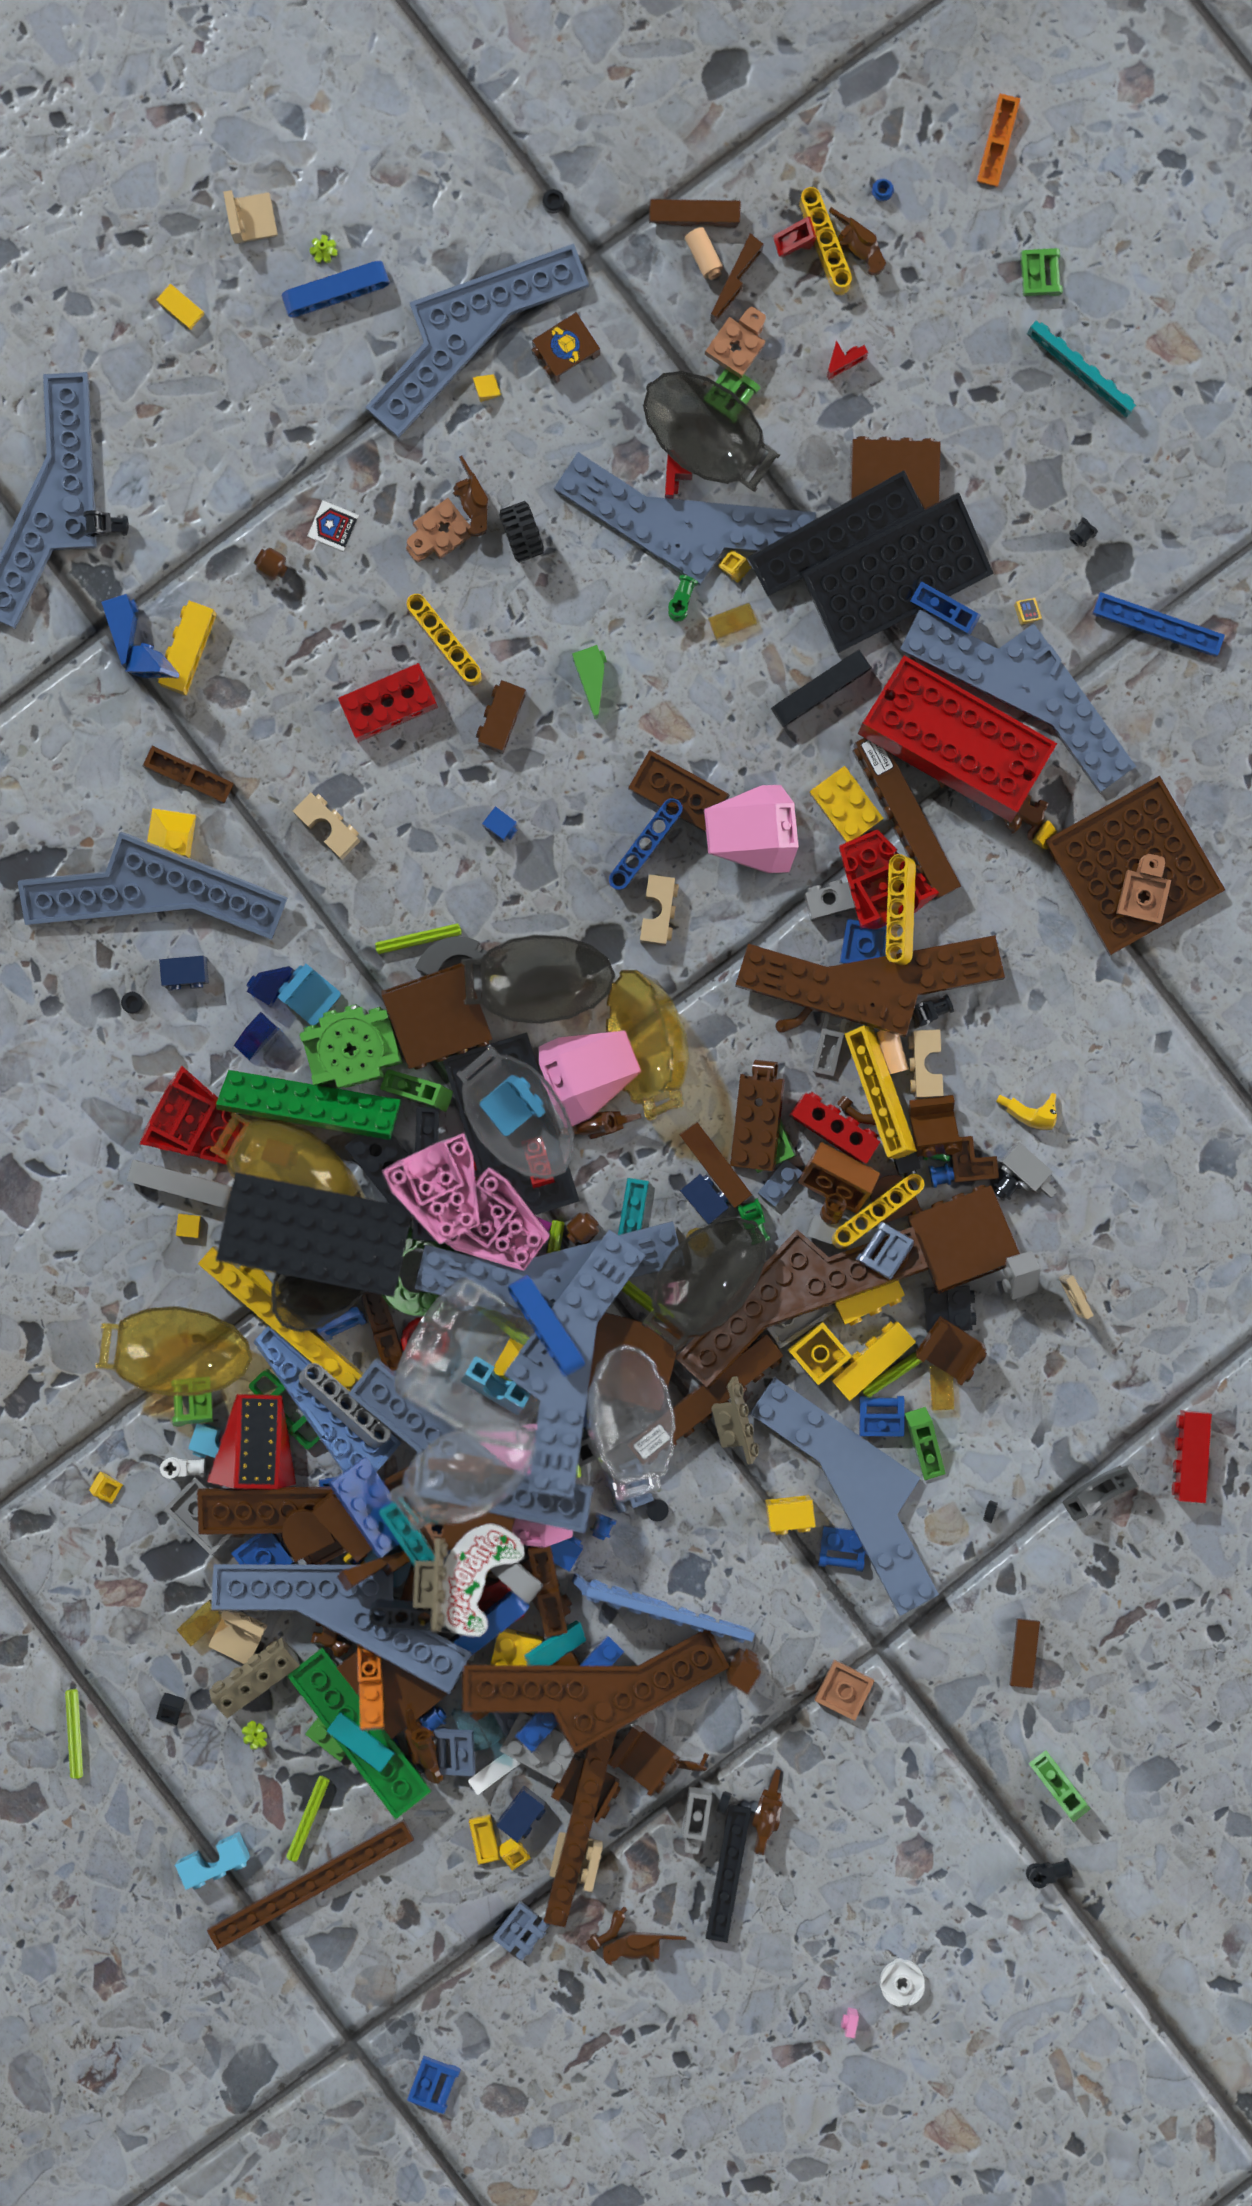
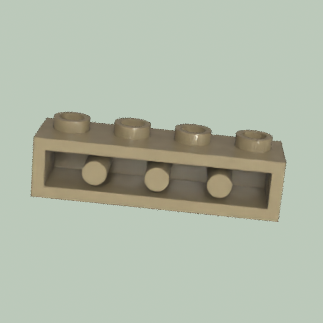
[209,1637,300,1718]

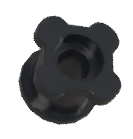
[1069,517,1098,547]
[993,1172,1022,1201]

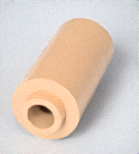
[684,227,723,280]
[876,1030,909,1075]

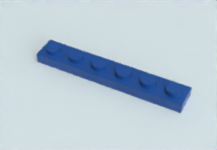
[1092,592,1225,657]
[515,1636,624,1752]

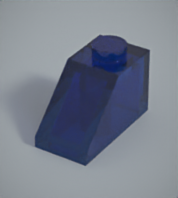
[246,966,295,1007]
[233,1012,280,1061]

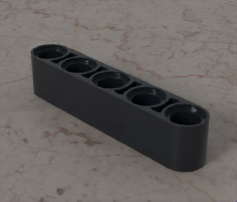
[771,649,872,727]
[369,1599,455,1633]

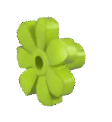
[310,235,338,263]
[241,1721,267,1750]

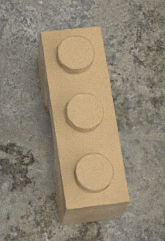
[293,792,360,860]
[640,875,679,946]
[908,1030,944,1098]

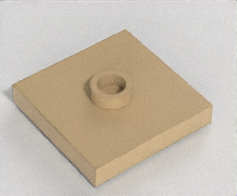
[1059,1274,1094,1319]

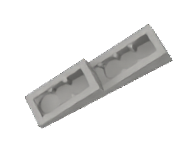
[812,1014,847,1076]

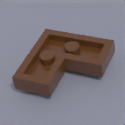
[951,1136,999,1182]

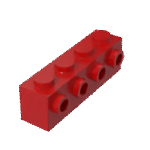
[1172,1410,1212,1503]

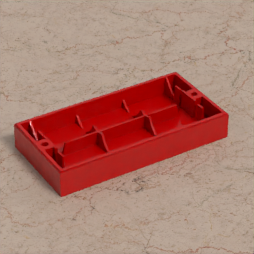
[858,655,1057,822]

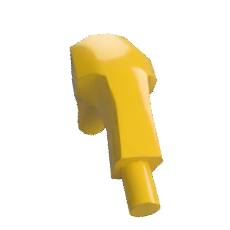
[996,1093,1057,1130]

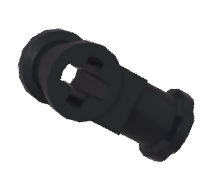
[83,510,129,537]
[912,994,954,1029]
[1026,1858,1073,1889]

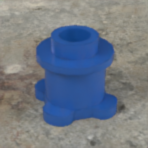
[928,1163,954,1188]
[590,1512,617,1540]
[419,1705,447,1732]

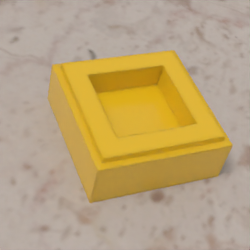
[176,1214,201,1238]

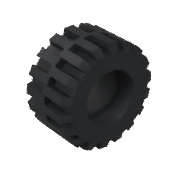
[499,501,544,563]

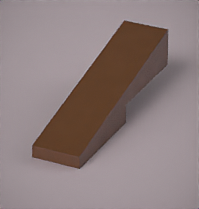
[649,199,741,228]
[710,233,764,324]
[142,745,234,803]
[679,1121,752,1208]
[360,1291,408,1371]
[528,1545,567,1637]
[336,1551,411,1592]

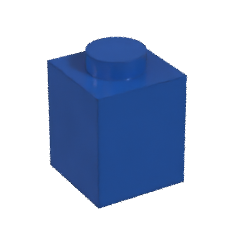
[482,806,518,842]

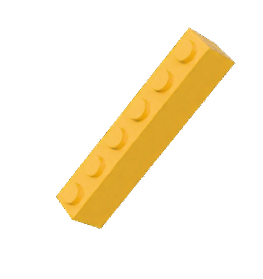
[845,1025,917,1159]

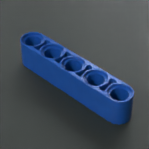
[281,261,390,318]
[609,799,683,890]
[507,1275,585,1377]
[448,1590,530,1657]

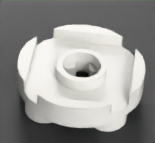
[879,1958,925,2007]

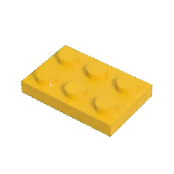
[809,766,884,842]

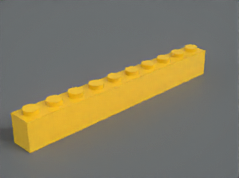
[198,1246,364,1392]

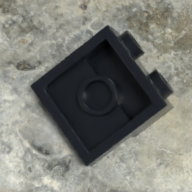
[923,1285,976,1332]

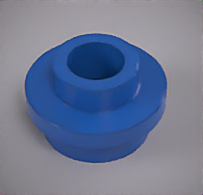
[872,179,894,201]

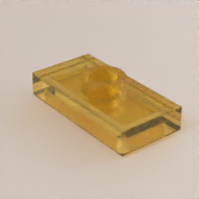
[708,603,757,640]
[929,1365,954,1410]
[177,1599,223,1647]

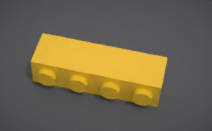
[157,600,217,696]
[830,1321,916,1401]

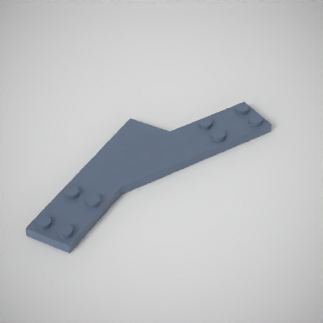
[365,244,589,439]
[18,831,288,940]
[749,1377,939,1616]

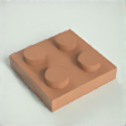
[814,1659,875,1721]

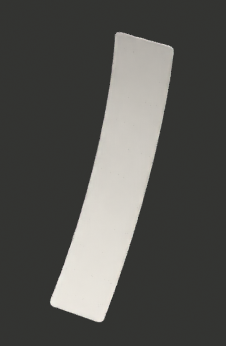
[468,1754,522,1795]

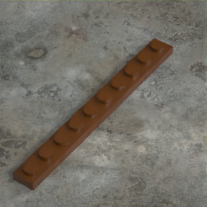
[544,1730,617,1927]
[207,1819,414,1950]

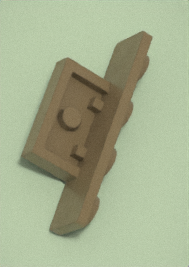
[711,1376,759,1465]
[413,1538,448,1631]

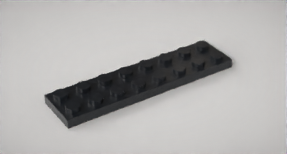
[747,470,924,597]

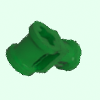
[668,575,698,622]
[737,1198,771,1246]

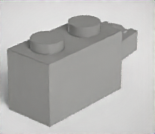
[999,1142,1057,1198]
[1002,1251,1040,1303]
[683,1787,712,1854]

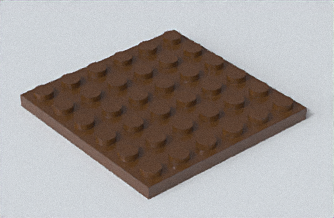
[1045,776,1225,956]

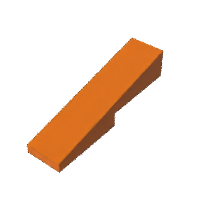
[977,93,1021,187]

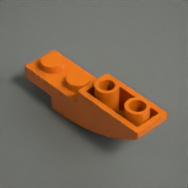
[357,1645,384,1731]

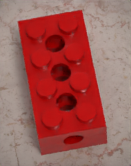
[338,663,438,743]
[789,1091,881,1164]

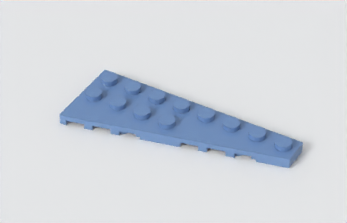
[254,1325,401,1472]
[572,1573,755,1643]

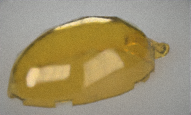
[606,970,689,1121]
[210,1112,356,1196]
[96,1306,252,1396]

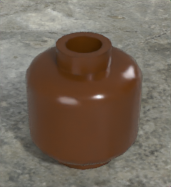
[254,548,288,581]
[566,1212,599,1245]

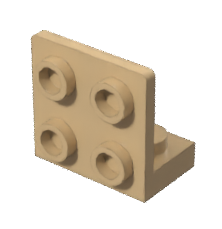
[223,190,278,244]
[209,1611,268,1664]
[549,1832,603,1892]

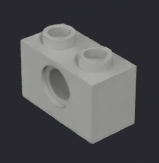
[804,880,855,921]

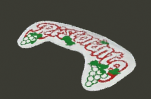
[442,1524,524,1636]

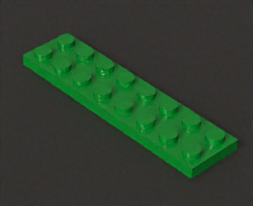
[216,1070,401,1140]
[287,1647,432,1820]

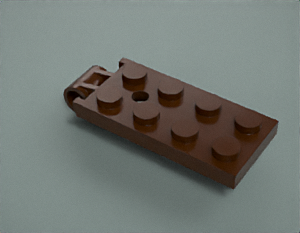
[628,750,730,832]
[730,1060,785,1171]

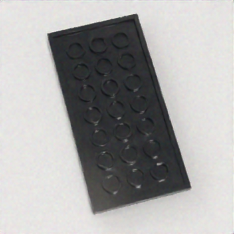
[800,492,994,653]
[443,1032,580,1215]
[216,1172,412,1297]

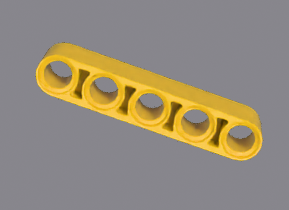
[799,187,852,295]
[406,594,482,686]
[886,854,916,965]
[832,1174,924,1249]

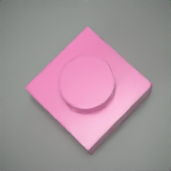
[841,2007,859,2038]

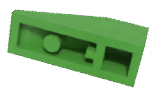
[572,645,607,720]
[380,1069,453,1112]
[904,1407,946,1480]
[1028,1750,1091,1823]

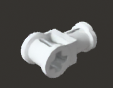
[160,1457,206,1479]

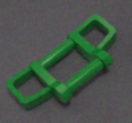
[249,1369,320,1450]

